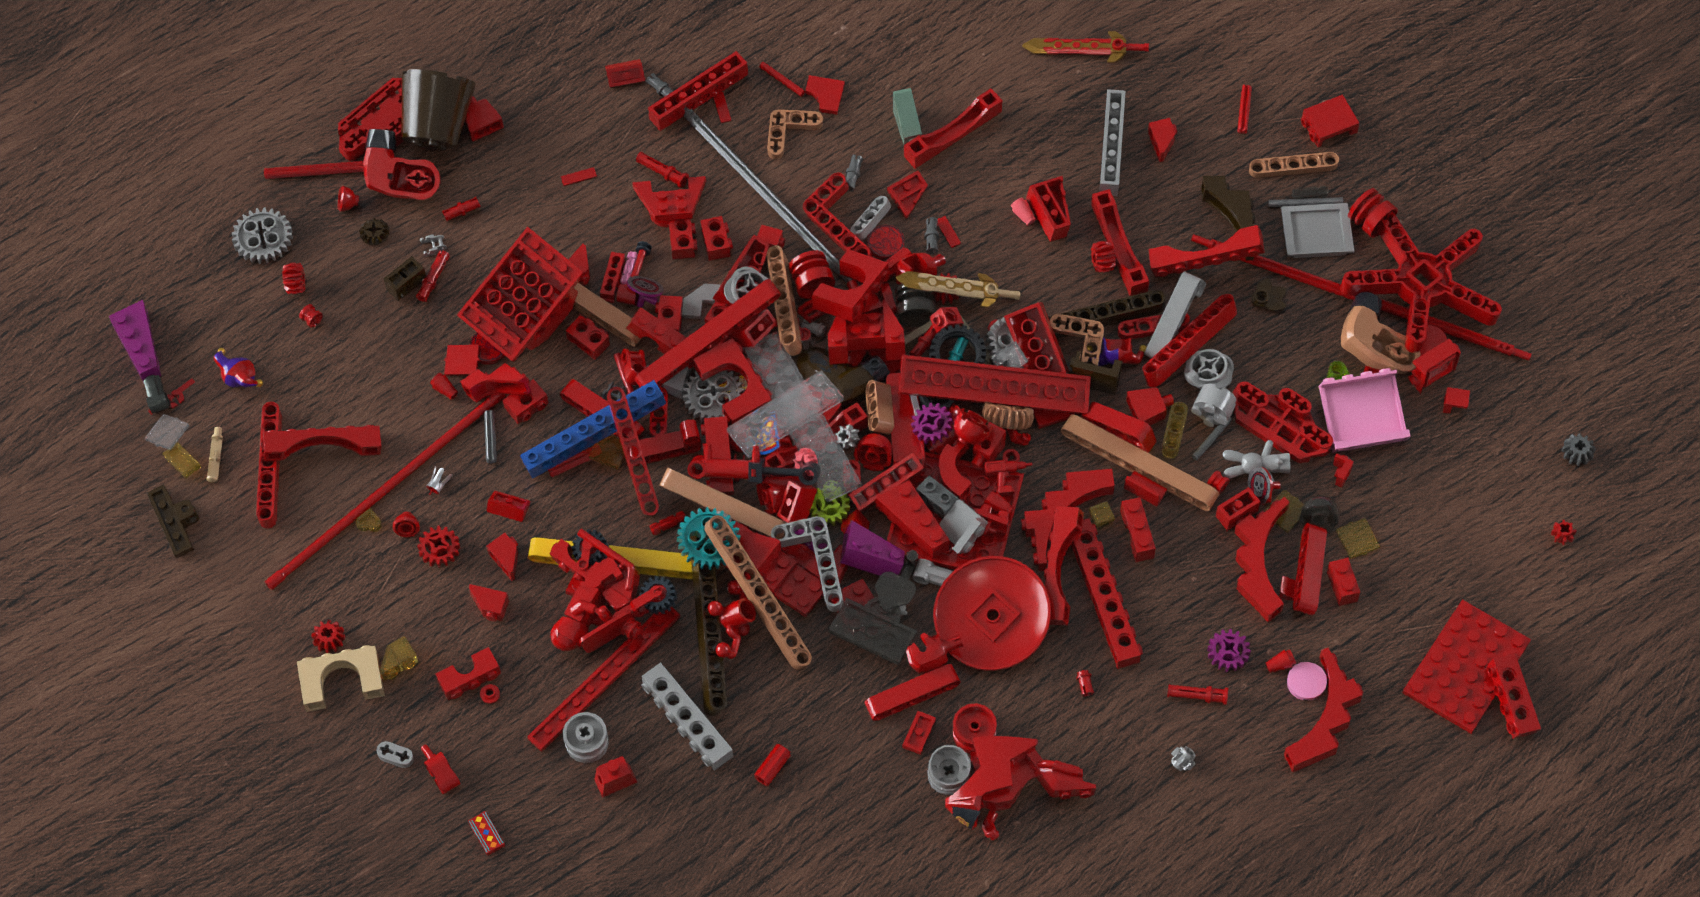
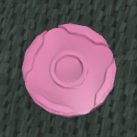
[1287,662,1327,701]

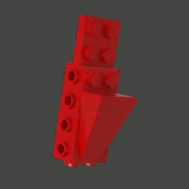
[720,520,829,617]

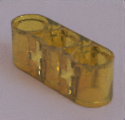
[1162,402,1188,459]

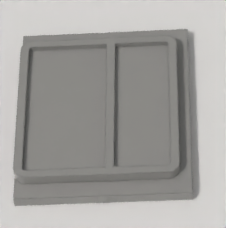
[1281,203,1354,258]

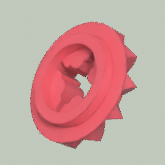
[793,448,818,476]

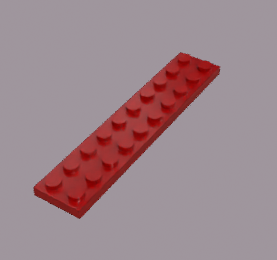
[898,355,1091,414]

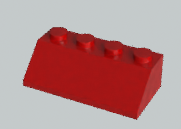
[1004,302,1070,373]

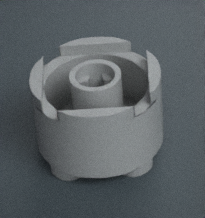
[1191,384,1236,427]

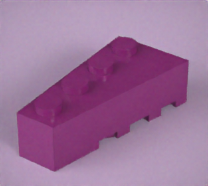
[109,300,161,383]

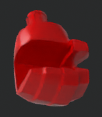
[895,253,946,293]
[906,633,964,674]

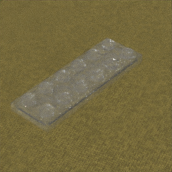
[727,370,844,458]

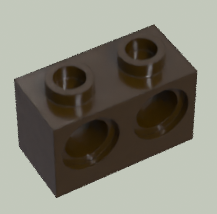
[383,256,426,301]

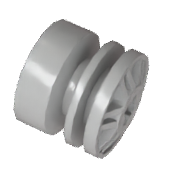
[927,745,971,795]

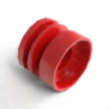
[1348,188,1398,238]
[788,250,835,299]

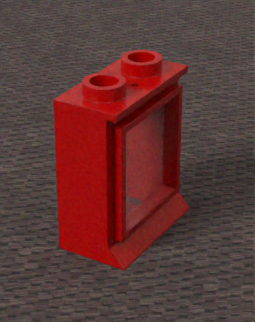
[1408,339,1461,394]

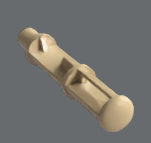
[207,427,223,483]

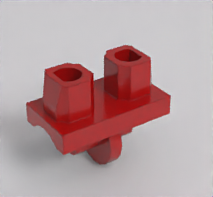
[975,504,1009,537]

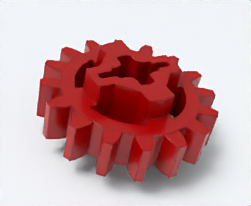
[417,526,460,568]

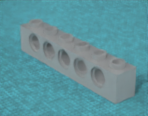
[1099,89,1126,196]
[641,662,733,771]

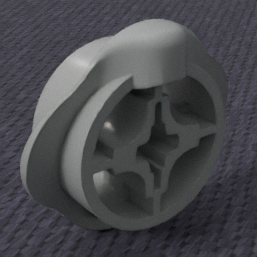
[724,267,768,304]
[1184,349,1234,389]

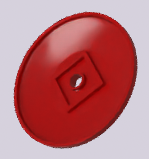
[933,556,1051,671]

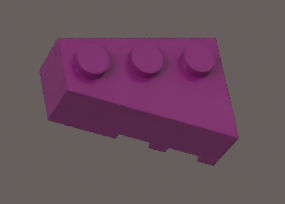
[840,521,905,580]

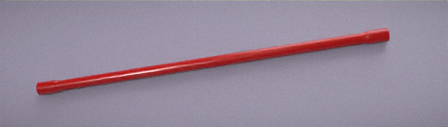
[264,393,506,590]

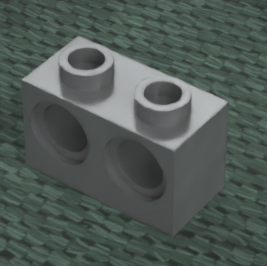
[916,476,959,519]

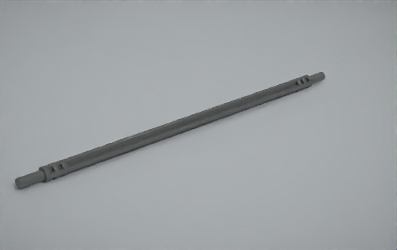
[684,106,861,286]

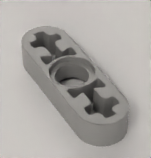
[850,196,891,240]

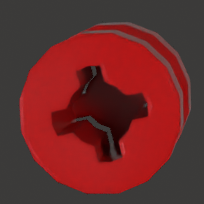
[299,304,323,328]
[1207,470,1230,495]

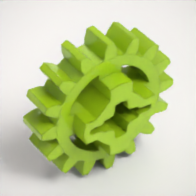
[810,485,850,526]

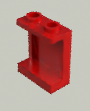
[1301,95,1359,147]

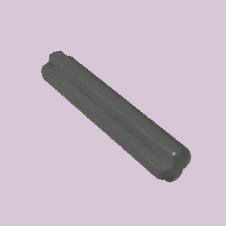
[484,410,497,464]

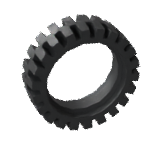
[929,325,986,364]

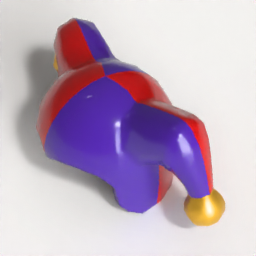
[1087,338,1147,366]
[213,348,263,388]

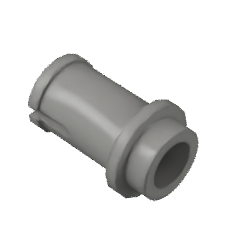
[801,319,826,337]

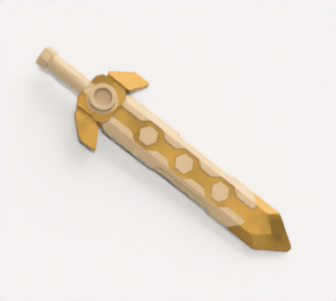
[896,271,1020,308]

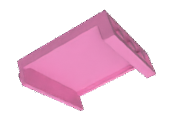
[1319,368,1411,453]

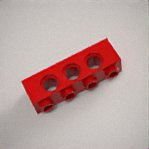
[849,452,926,513]
[1487,654,1541,739]

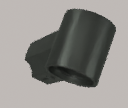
[144,375,171,414]

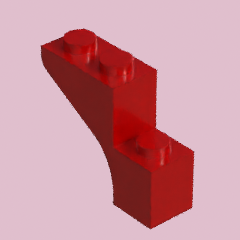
[460,363,531,403]

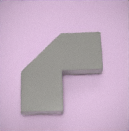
[682,284,720,319]

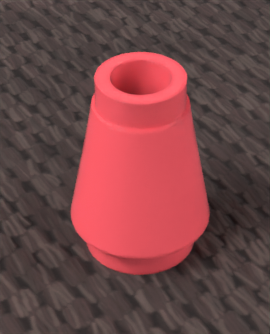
[1011,197,1036,226]

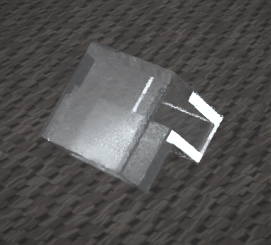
[991,341,1028,368]

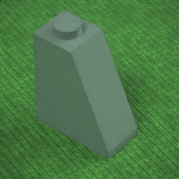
[893,88,922,145]

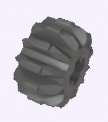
[1562,433,1596,467]

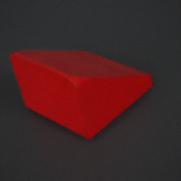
[1279,576,1296,601]

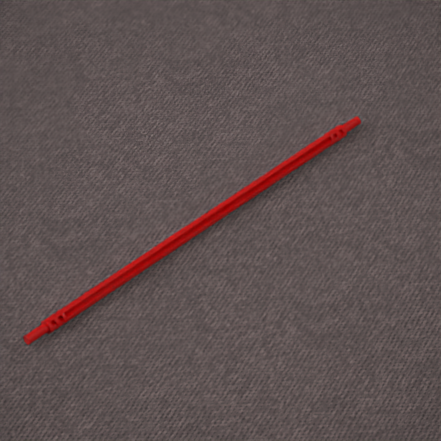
[1191,234,1532,361]

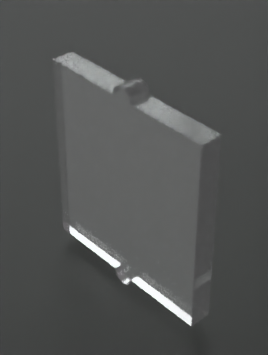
[145,414,189,450]

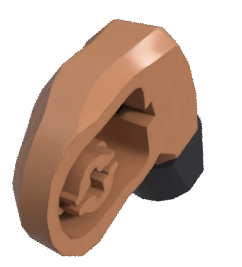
[1341,292,1421,374]

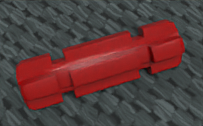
[649,511,686,535]

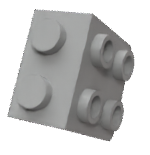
[939,500,989,554]

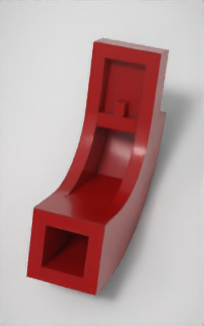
[938,439,972,501]

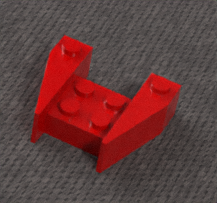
[828,300,905,364]

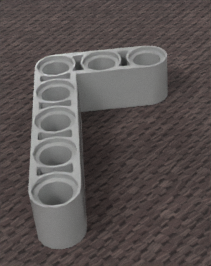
[1144,271,1206,358]
[771,517,844,612]

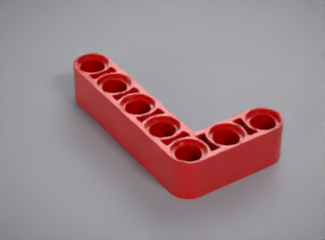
[803,172,873,257]

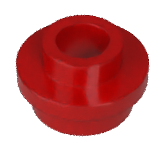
[480,684,500,704]

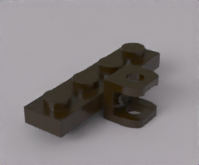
[147,484,200,558]

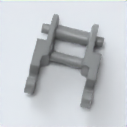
[420,234,447,257]

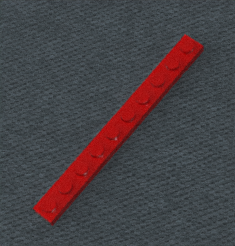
[527,607,680,752]

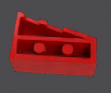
[1026,176,1071,242]

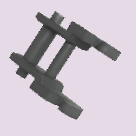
[602,382,625,401]

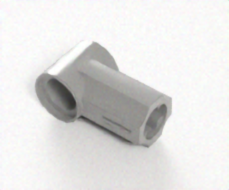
[912,559,953,586]

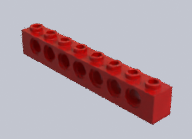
[1071,518,1143,669]

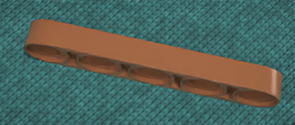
[1249,152,1339,178]

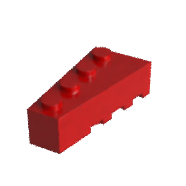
[712,235,769,306]

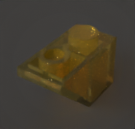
[380,636,418,681]

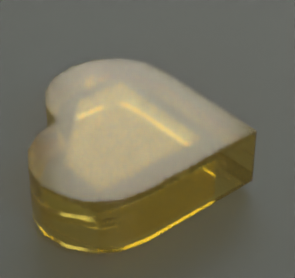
[356,508,382,532]

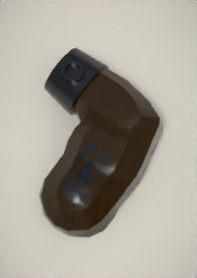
[795,347,891,409]

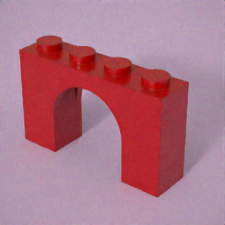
[812,249,890,322]
[693,338,773,427]

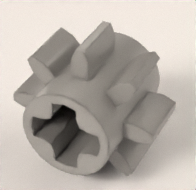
[835,425,860,449]
[1171,746,1196,771]

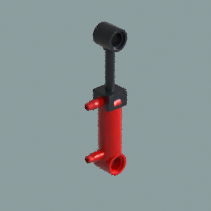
[687,443,821,485]

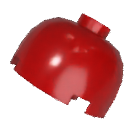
[954,408,993,445]
[854,433,893,471]

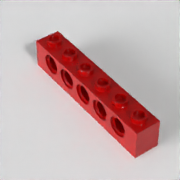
[648,51,748,131]

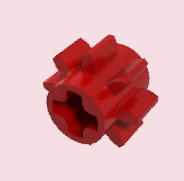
[1551,520,1577,545]

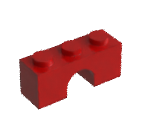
[625,307,687,354]
[1120,497,1156,562]
[436,647,501,700]

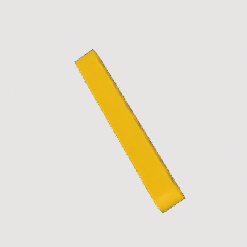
[528,538,693,579]

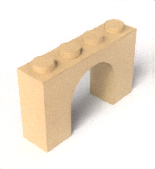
[297,645,385,712]

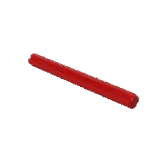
[264,161,364,179]

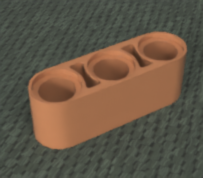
[865,380,894,435]

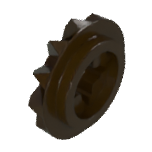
[359,217,389,245]

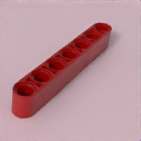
[1142,294,1237,387]
[607,387,659,516]
[256,402,282,529]

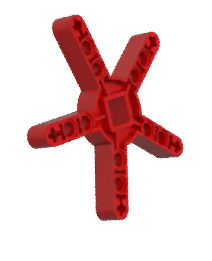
[1340,211,1502,353]

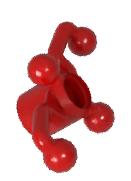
[707,580,756,659]

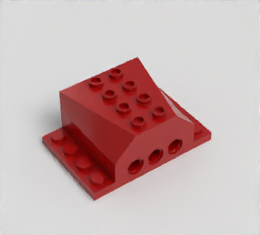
[457,226,585,362]

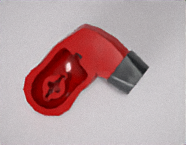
[363,129,441,200]

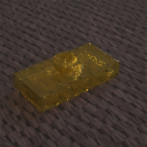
[162,442,201,478]

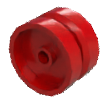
[953,703,997,754]

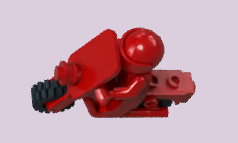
[549,529,677,653]

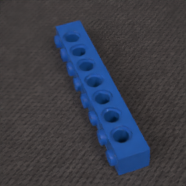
[520,380,666,479]

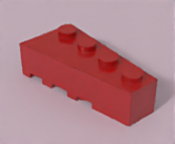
[701,416,734,496]
[875,479,949,559]

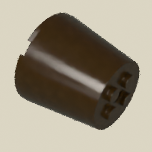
[401,69,476,150]

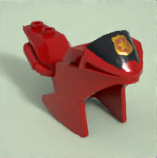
[945,736,1096,830]

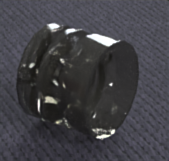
[895,284,936,327]

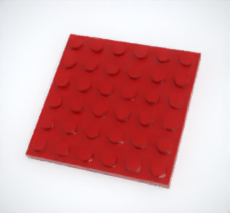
[887,452,1024,570]

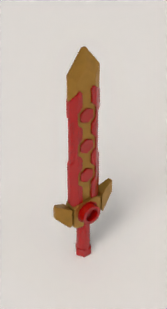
[1022,31,1149,63]

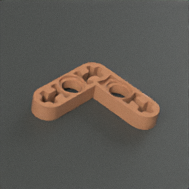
[767,109,823,159]
[1050,314,1104,366]

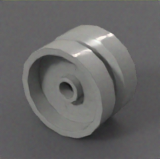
[563,712,609,763]

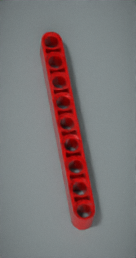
[634,279,781,387]

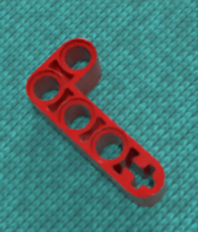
[1081,402,1156,453]
[628,419,701,467]

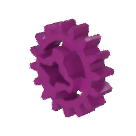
[911,403,954,444]
[1207,629,1251,672]

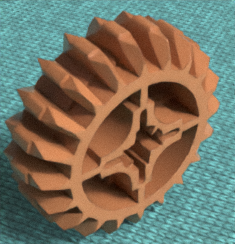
[982,403,1034,430]

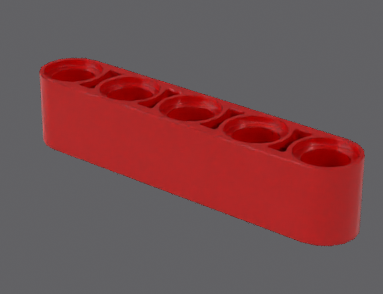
[559,379,644,438]
[1293,523,1327,616]
[864,664,961,721]

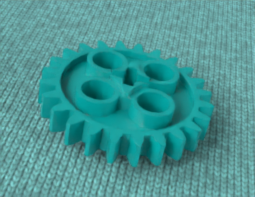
[676,507,741,570]

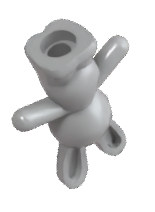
[1222,440,1290,482]

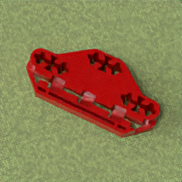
[338,78,404,161]
[1232,381,1333,463]

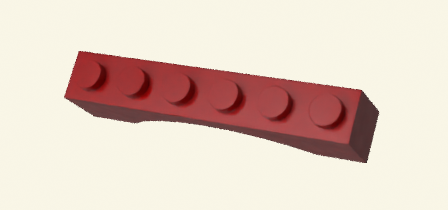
[904,88,1003,169]
[1091,189,1149,296]
[1149,225,1265,277]
[764,403,868,477]
[263,425,382,461]
[1044,506,1084,626]

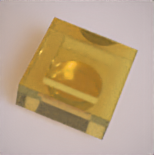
[1089,501,1115,527]

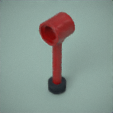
[617,241,652,306]

